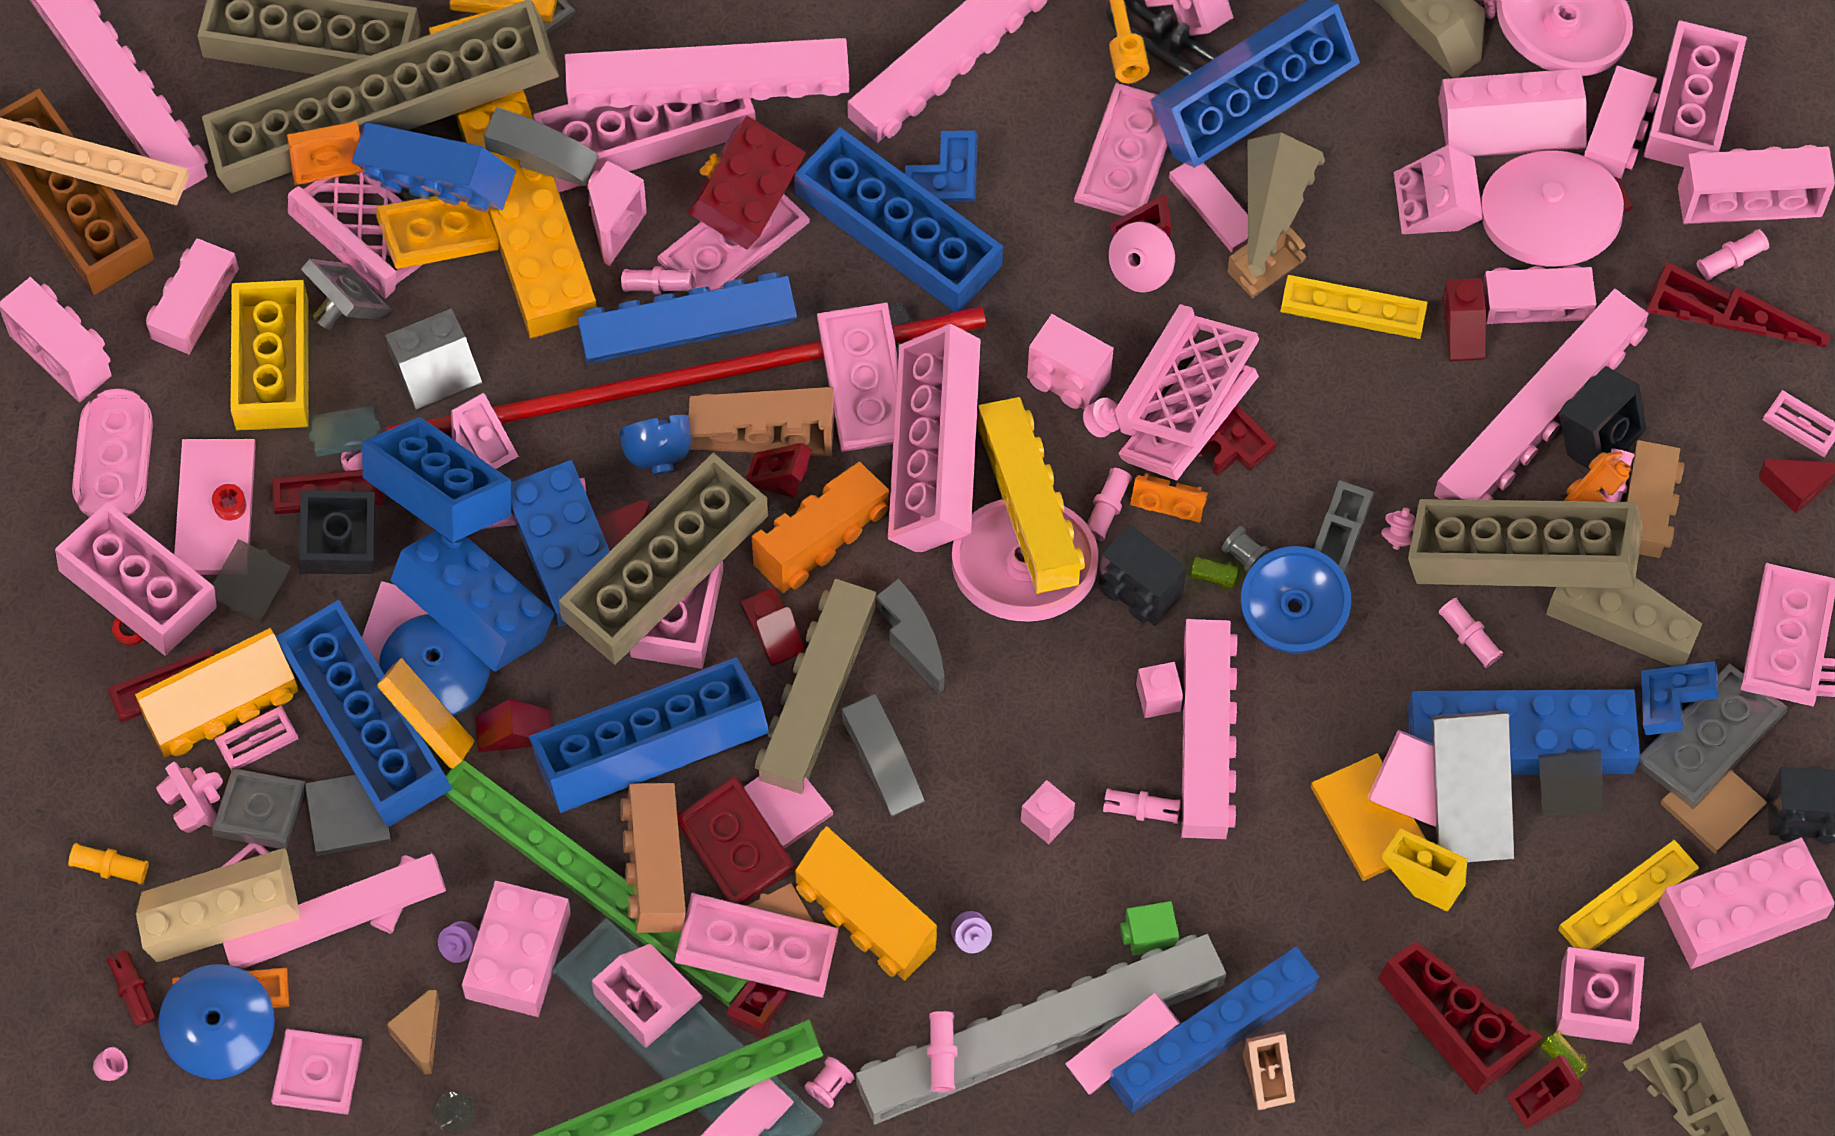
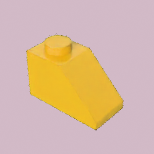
[1382,828,1467,912]

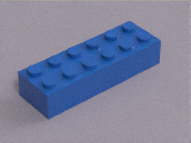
[1150,0,1360,168]
[794,127,1003,312]
[276,600,452,827]
[529,657,769,813]
[1407,690,1640,775]

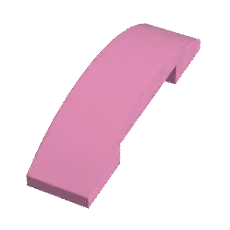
[701,1078,794,1136]

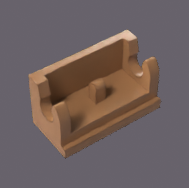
[1227,227,1306,299]

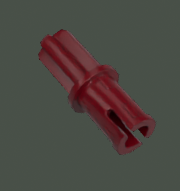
[106,950,156,1026]

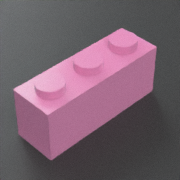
[1584,66,1659,179]
[146,238,239,354]
[1483,265,1596,324]

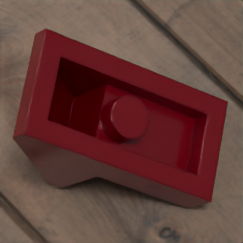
[746,443,812,498]
[741,587,805,666]
[727,981,790,1039]

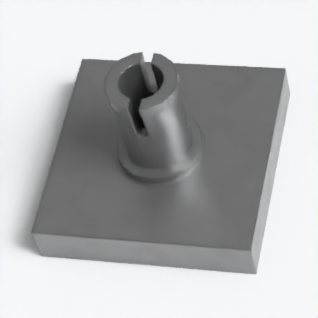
[301,259,392,329]

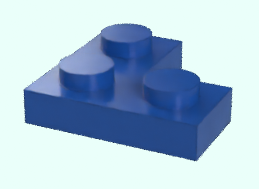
[905,131,978,203]
[1641,661,1719,735]

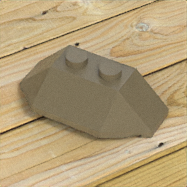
[1375,0,1485,78]

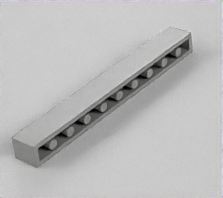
[856,934,1226,1125]

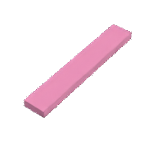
[223,853,446,969]

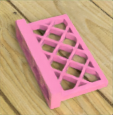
[288,172,423,299]
[1114,304,1259,447]

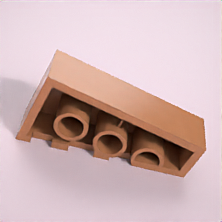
[688,387,834,456]

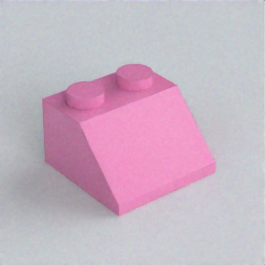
[587,161,647,266]

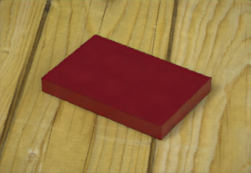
[677,775,797,905]

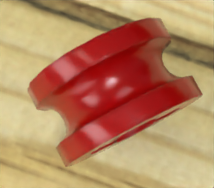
[212,484,247,521]

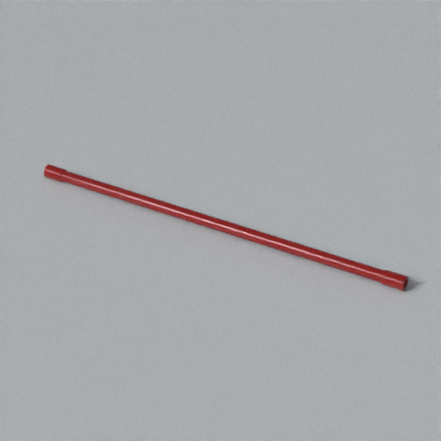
[386,306,986,435]

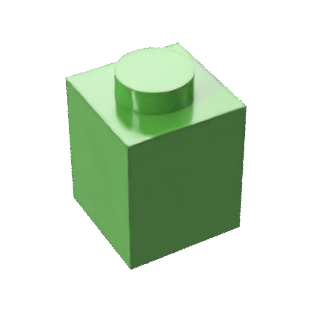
[1120,901,1179,956]

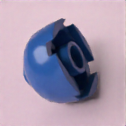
[618,415,692,475]

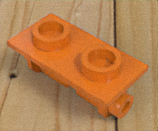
[1564,451,1631,502]
[1130,473,1208,522]

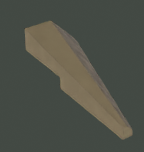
[1248,132,1325,277]
[1623,1022,1751,1136]

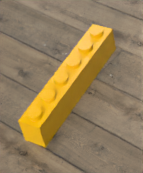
[978,397,1085,594]

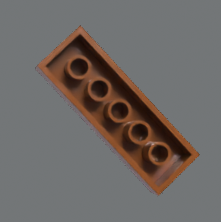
[0,88,154,296]

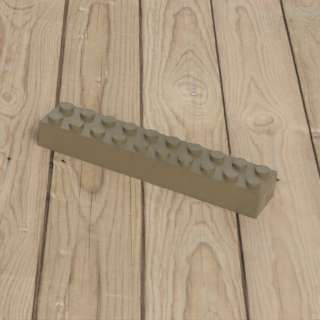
[202,0,559,193]

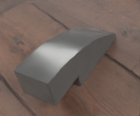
[484,107,599,187]
[1314,480,1374,574]
[877,578,945,694]
[842,694,925,817]

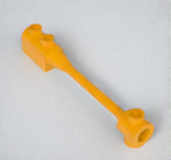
[1109,0,1150,84]

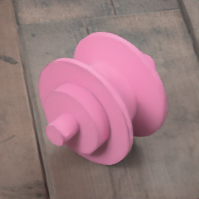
[1083,398,1120,437]
[1381,508,1416,550]

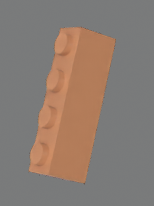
[620,783,686,933]

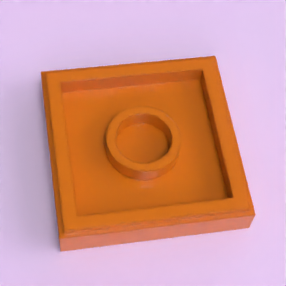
[287,121,364,185]

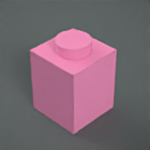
[1136,662,1183,718]
[1021,780,1075,844]

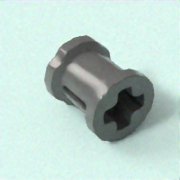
[1221,526,1270,573]

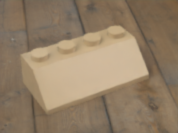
[136,848,301,962]

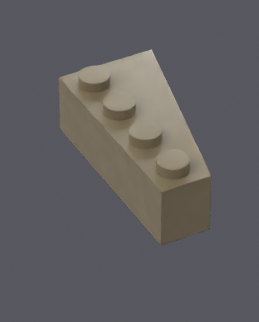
[1546,577,1702,666]

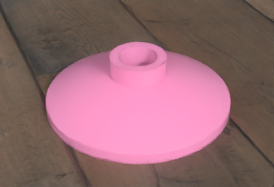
[1109,222,1175,292]

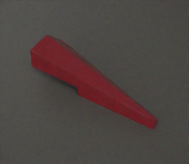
[1645,262,1831,348]

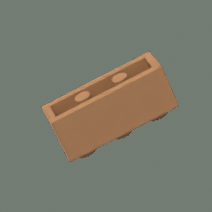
[1625,440,1684,558]

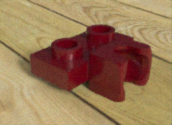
[1197,405,1276,475]

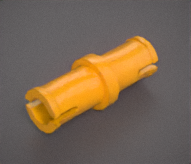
[68,843,149,885]

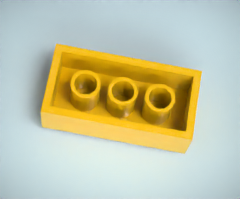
[231,280,308,430]

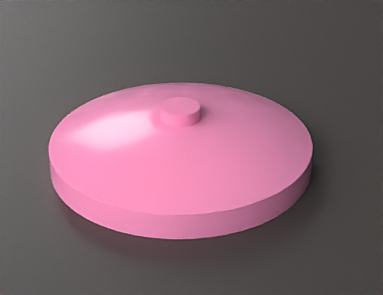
[1497,0,1633,76]
[1481,151,1624,267]
[952,499,1098,621]

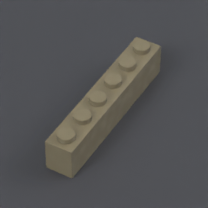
[755,579,877,794]

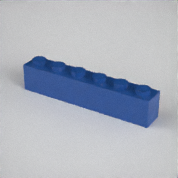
[578,272,797,364]
[1109,946,1319,1114]

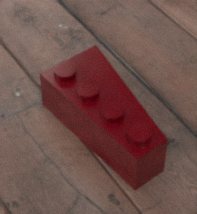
[1378,941,1543,1095]

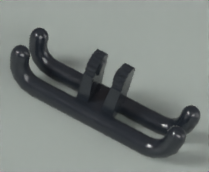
[1106,0,1228,77]

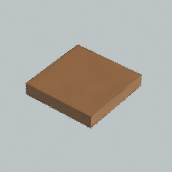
[1660,770,1767,854]

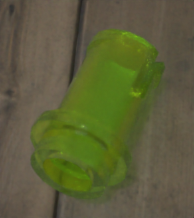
[1191,556,1239,590]
[1541,1031,1590,1078]

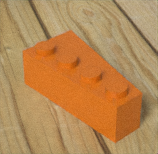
[752,461,889,594]

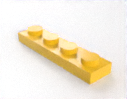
[1280,275,1427,339]
[1558,840,1699,950]

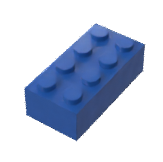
[352,122,516,212]
[362,417,511,542]
[511,460,610,627]
[390,531,555,672]

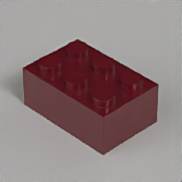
[687,115,806,250]

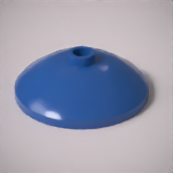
[1241,546,1351,654]
[379,614,490,716]
[159,964,275,1079]

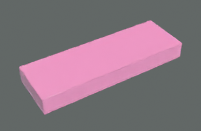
[1169,162,1248,253]
[1066,993,1180,1094]

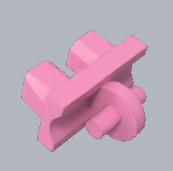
[156,762,223,833]

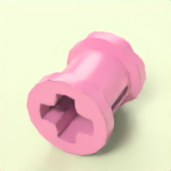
[804,1057,855,1108]

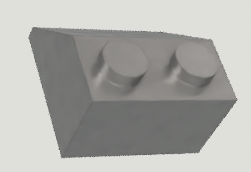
[385,308,482,411]

